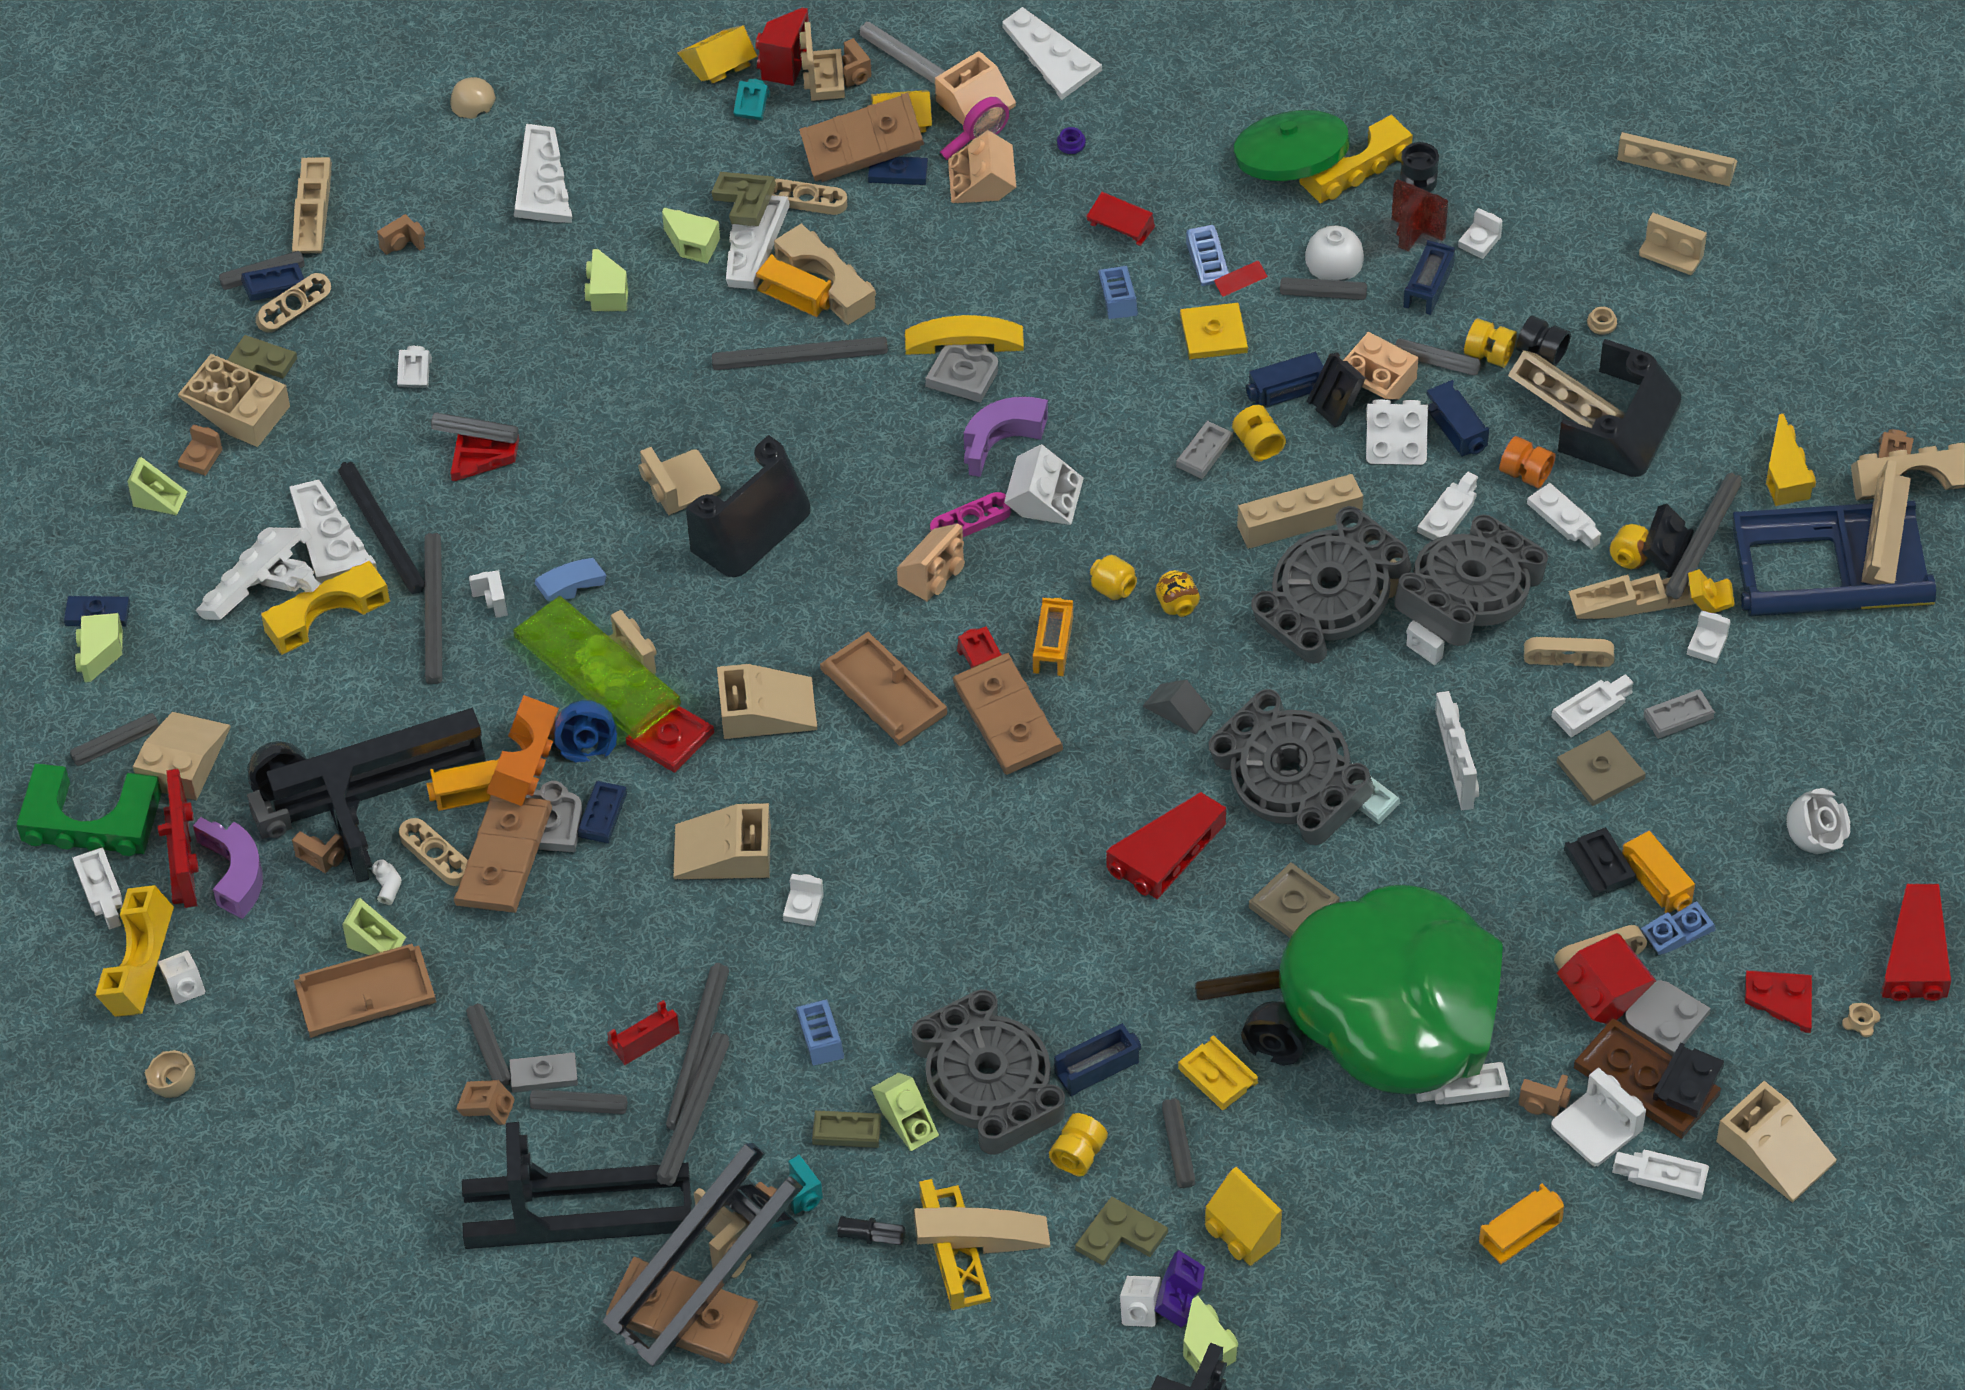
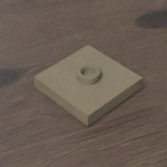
[1557,730,1646,806]
[1249,862,1340,938]

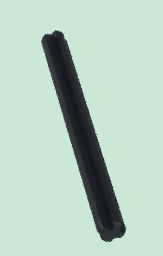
[338,462,425,594]

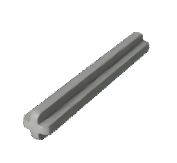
[860,22,945,84]

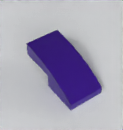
[1154,1250,1205,1328]

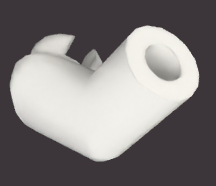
[372,859,401,905]

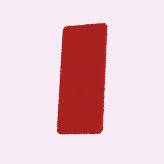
[1214,261,1268,297]

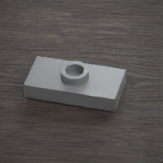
[1176,421,1233,479]
[1643,689,1715,739]
[510,1052,578,1092]

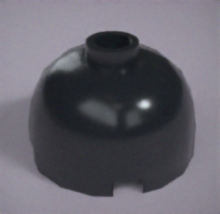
[247,741,307,805]
[1241,1001,1308,1066]

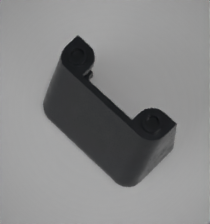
[686,435,811,577]

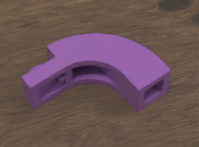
[964,397,1048,477]
[193,817,263,919]

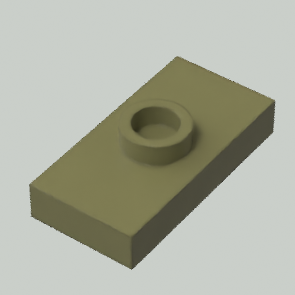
[812,1110,881,1148]

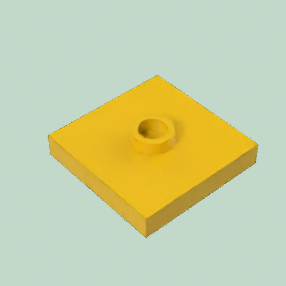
[1180,303,1248,360]

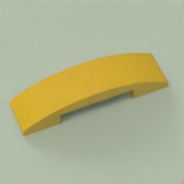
[905,315,1024,355]

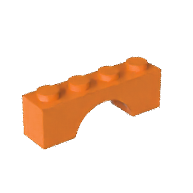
[486,695,559,806]

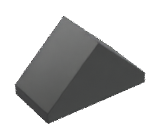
[1143,679,1213,735]

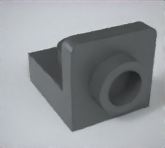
[247,790,292,839]

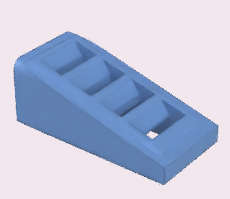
[1186,225,1229,286]
[1098,266,1138,319]
[796,999,844,1065]

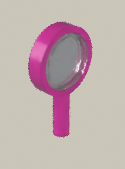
[940,97,1009,160]

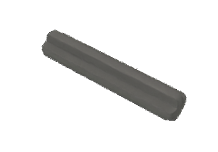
[219,251,305,290]
[1280,277,1367,300]
[1395,338,1481,375]
[431,412,519,443]
[70,713,159,766]
[466,1003,511,1086]
[530,1090,628,1114]
[1162,1098,1195,1188]

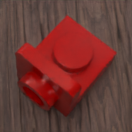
[957,626,1002,668]

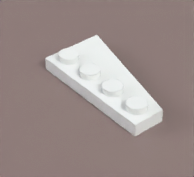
[1002,7,1102,100]
[514,124,572,223]
[726,196,790,289]
[290,480,377,584]
[196,527,312,620]
[1435,691,1479,810]

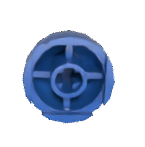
[554,700,617,763]

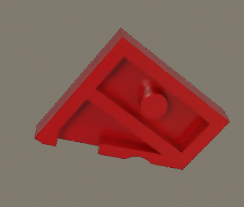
[451,434,519,481]
[1745,970,1812,1033]

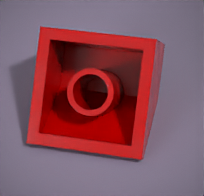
[755,7,809,86]
[1556,933,1656,1024]

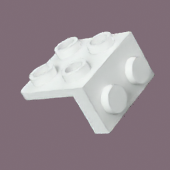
[1366,400,1428,465]
[1551,1067,1646,1166]

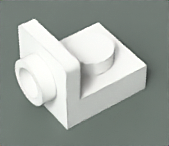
[1458,208,1503,259]
[397,346,432,388]
[469,570,508,618]
[1687,611,1730,664]
[1406,620,1445,665]
[783,874,824,926]
[158,950,205,1004]
[1120,1276,1161,1327]

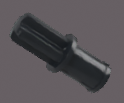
[837,1216,906,1245]

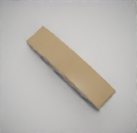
[292,157,332,253]
[1568,573,1696,619]
[914,1207,1050,1254]

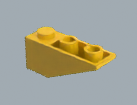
[1766,414,1816,506]

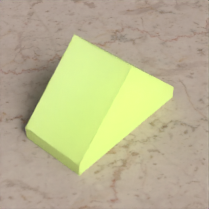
[127,457,188,515]
[343,898,406,955]

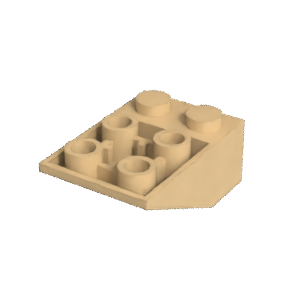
[178,354,290,447]
[717,664,817,739]
[674,803,771,879]
[1716,1081,1837,1203]

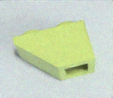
[662,208,720,264]
[585,249,628,311]
[75,613,123,682]
[871,1073,939,1151]
[1183,1296,1238,1373]

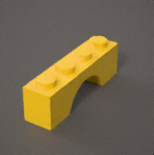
[1299,114,1413,203]
[261,560,390,655]
[95,885,174,1017]

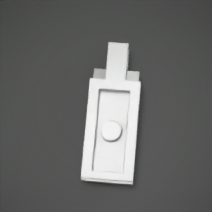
[1417,472,1478,540]
[1527,483,1601,549]
[259,558,321,592]
[1552,674,1633,738]
[72,847,123,929]
[1416,1062,1510,1105]
[1612,1149,1709,1200]

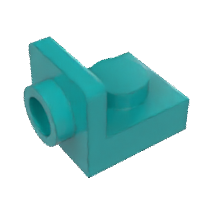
[733,79,771,121]
[787,1155,823,1214]

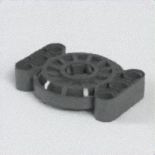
[1251,506,1411,664]
[1394,514,1548,646]
[1208,689,1374,845]
[912,989,1065,1155]

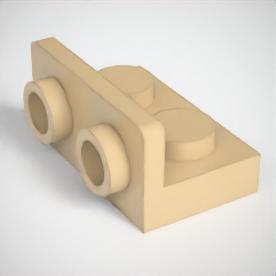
[1639,213,1707,275]

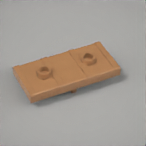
[799,92,925,182]
[820,632,947,746]
[953,653,1063,775]
[454,795,552,913]
[294,944,436,1038]
[606,1257,758,1364]

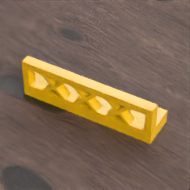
[919,1179,991,1310]

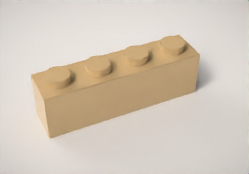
[1508,350,1625,428]
[1237,474,1363,549]

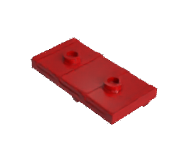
[158,769,199,908]

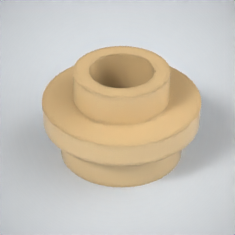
[1587,307,1617,334]

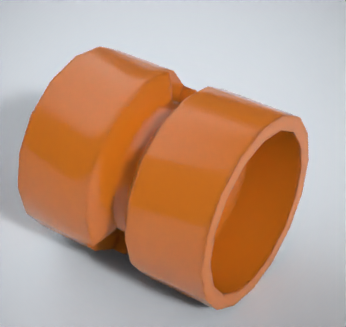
[1499,436,1556,488]

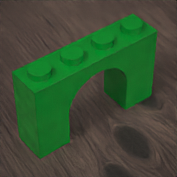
[16,764,162,856]

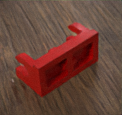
[1086,192,1155,246]
[607,1000,680,1065]

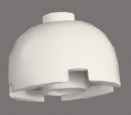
[1305,225,1364,281]
[1787,788,1850,854]

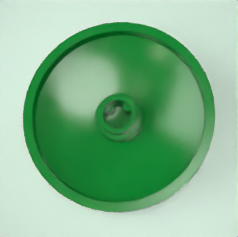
[1234,110,1350,181]

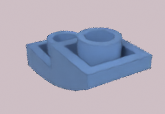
[534,558,606,601]
[1641,901,1716,955]

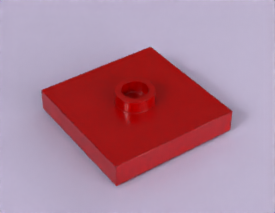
[626,698,714,773]

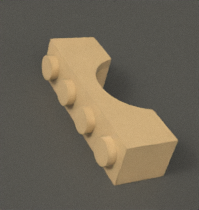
[774,223,876,325]
[1851,443,1965,501]

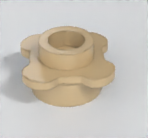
[1842,1003,1880,1037]

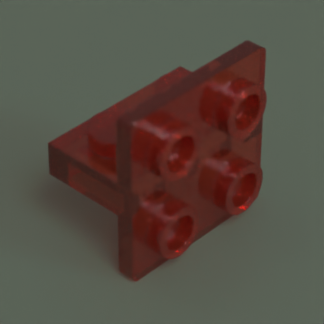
[1391,179,1448,252]

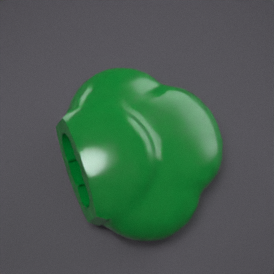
[1279,885,1503,1094]

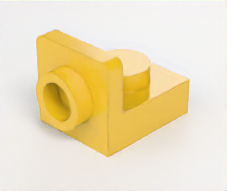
[1688,569,1735,613]

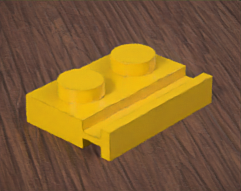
[1178,1035,1258,1111]

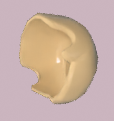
[450,77,496,119]
[145,1050,195,1098]

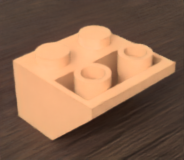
[935,51,1016,132]
[948,130,1016,203]
[1343,332,1418,399]
[897,524,965,601]

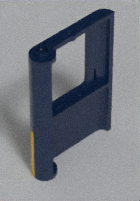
[1732,501,1936,616]

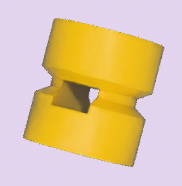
[1464,318,1517,368]
[1232,405,1286,462]
[1049,1113,1108,1177]

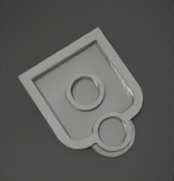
[925,344,998,403]
[525,781,583,852]
[1625,980,1711,1057]

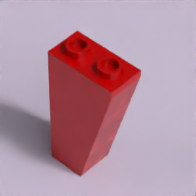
[1106,792,1226,900]
[1881,884,1951,1001]

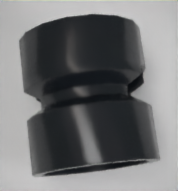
[1400,142,1439,195]
[1516,315,1571,367]

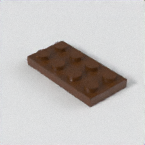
[1574,1018,1721,1139]

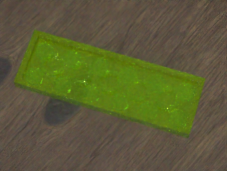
[513,596,681,739]

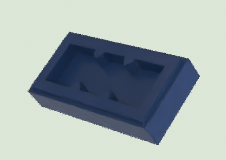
[868,157,928,185]
[241,263,304,301]
[64,596,130,627]
[578,781,627,843]

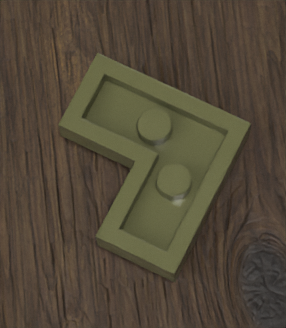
[711,172,776,226]
[227,335,297,379]
[1075,1196,1168,1266]

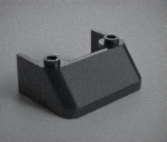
[1558,339,1681,477]

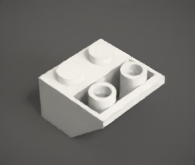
[1004,444,1084,525]

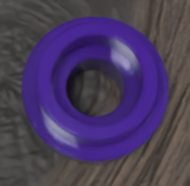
[1057,127,1086,154]

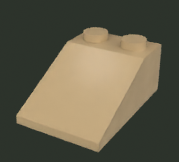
[133,712,231,801]

